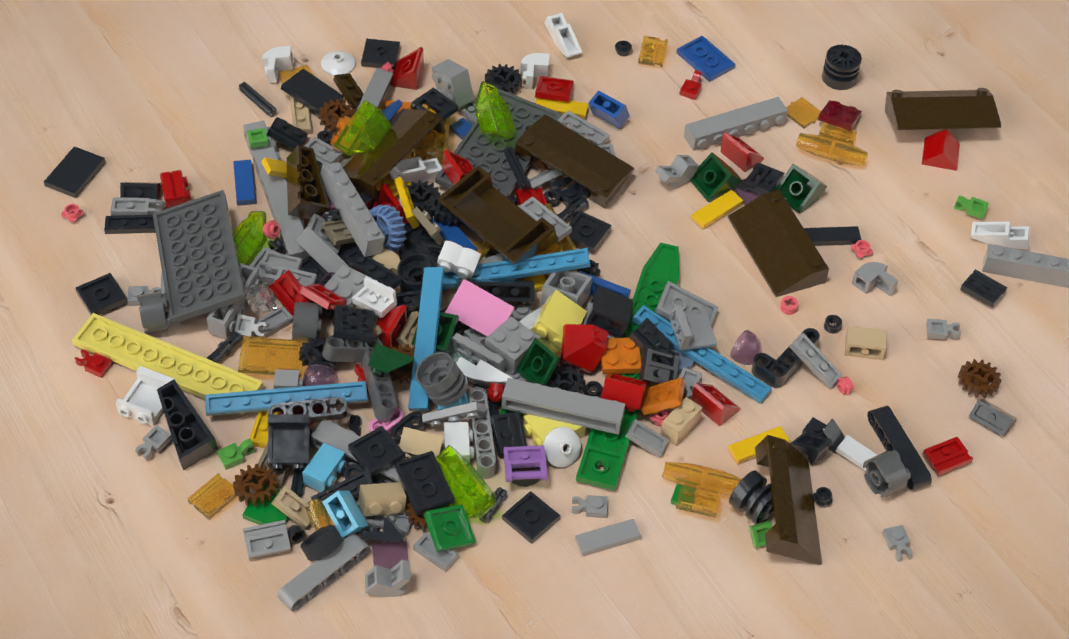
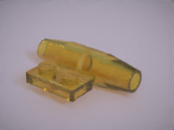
[796,122,868,166]
[662,462,742,518]

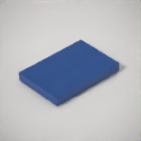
[676,36,736,82]

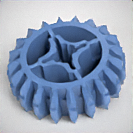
[369,205,407,253]

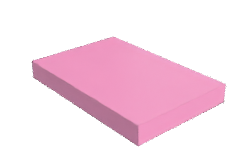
[445,279,515,337]

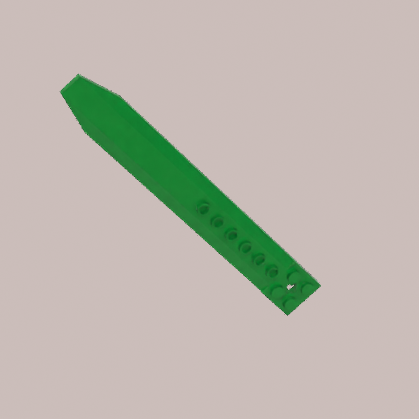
[576,242,679,491]

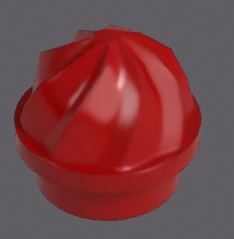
[487,383,505,402]

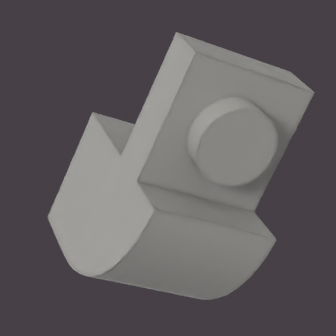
[655,155,699,188]
[852,262,898,296]
[365,559,411,597]

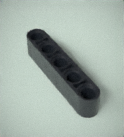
[867,405,932,490]

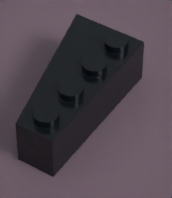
[157,379,218,470]

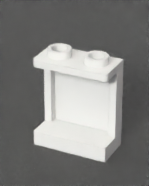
[116,366,175,426]

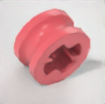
[780,296,798,315]

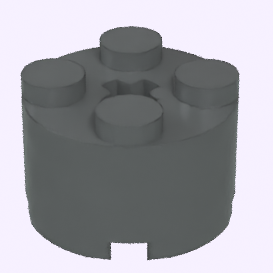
[137,291,171,334]
[292,302,322,341]
[863,450,911,498]

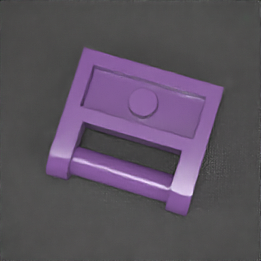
[503,445,547,482]

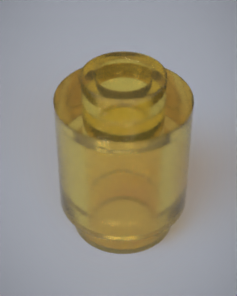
[305,498,332,531]

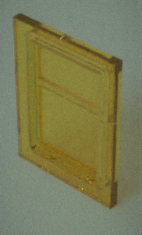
[238,336,306,377]

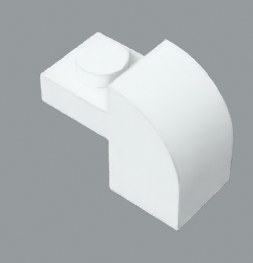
[262,46,294,83]
[520,53,550,89]

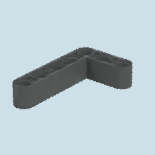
[322,335,397,422]

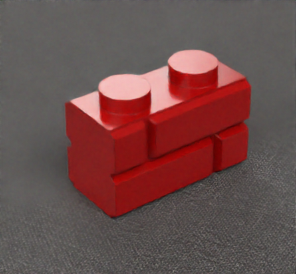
[160,170,191,209]

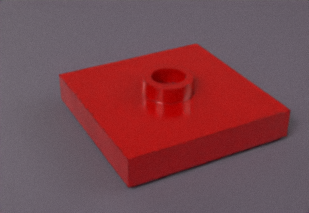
[535,76,574,102]

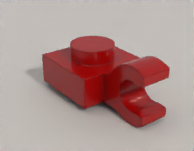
[679,70,702,100]

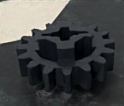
[485,64,522,94]
[406,180,440,212]
[426,193,462,225]
[299,337,340,374]
[546,363,585,393]

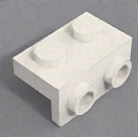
[352,276,397,318]

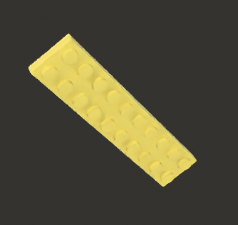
[72,313,263,415]

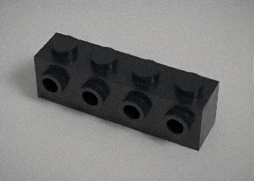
[455,279,535,305]

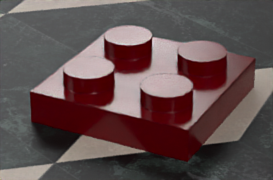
[818,100,862,131]

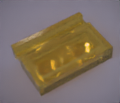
[638,36,668,67]
[188,473,237,520]

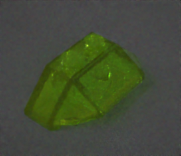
[474,81,517,139]
[334,100,392,156]
[233,211,267,266]
[436,445,496,518]

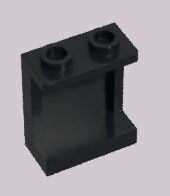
[586,286,633,338]
[267,414,310,470]

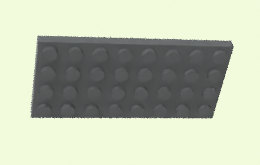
[435,89,561,198]
[153,190,246,324]

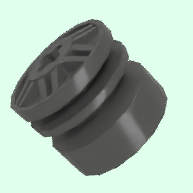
[415,352,468,406]

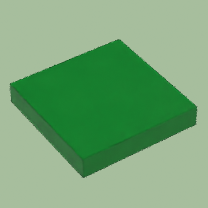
[242,489,289,525]
[424,504,476,552]

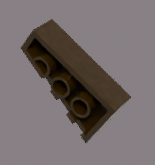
[286,145,330,219]

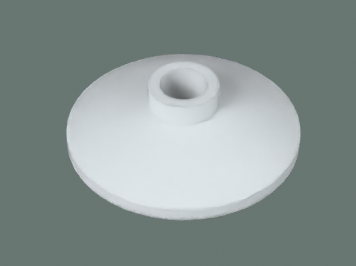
[321,51,355,76]
[543,427,581,467]

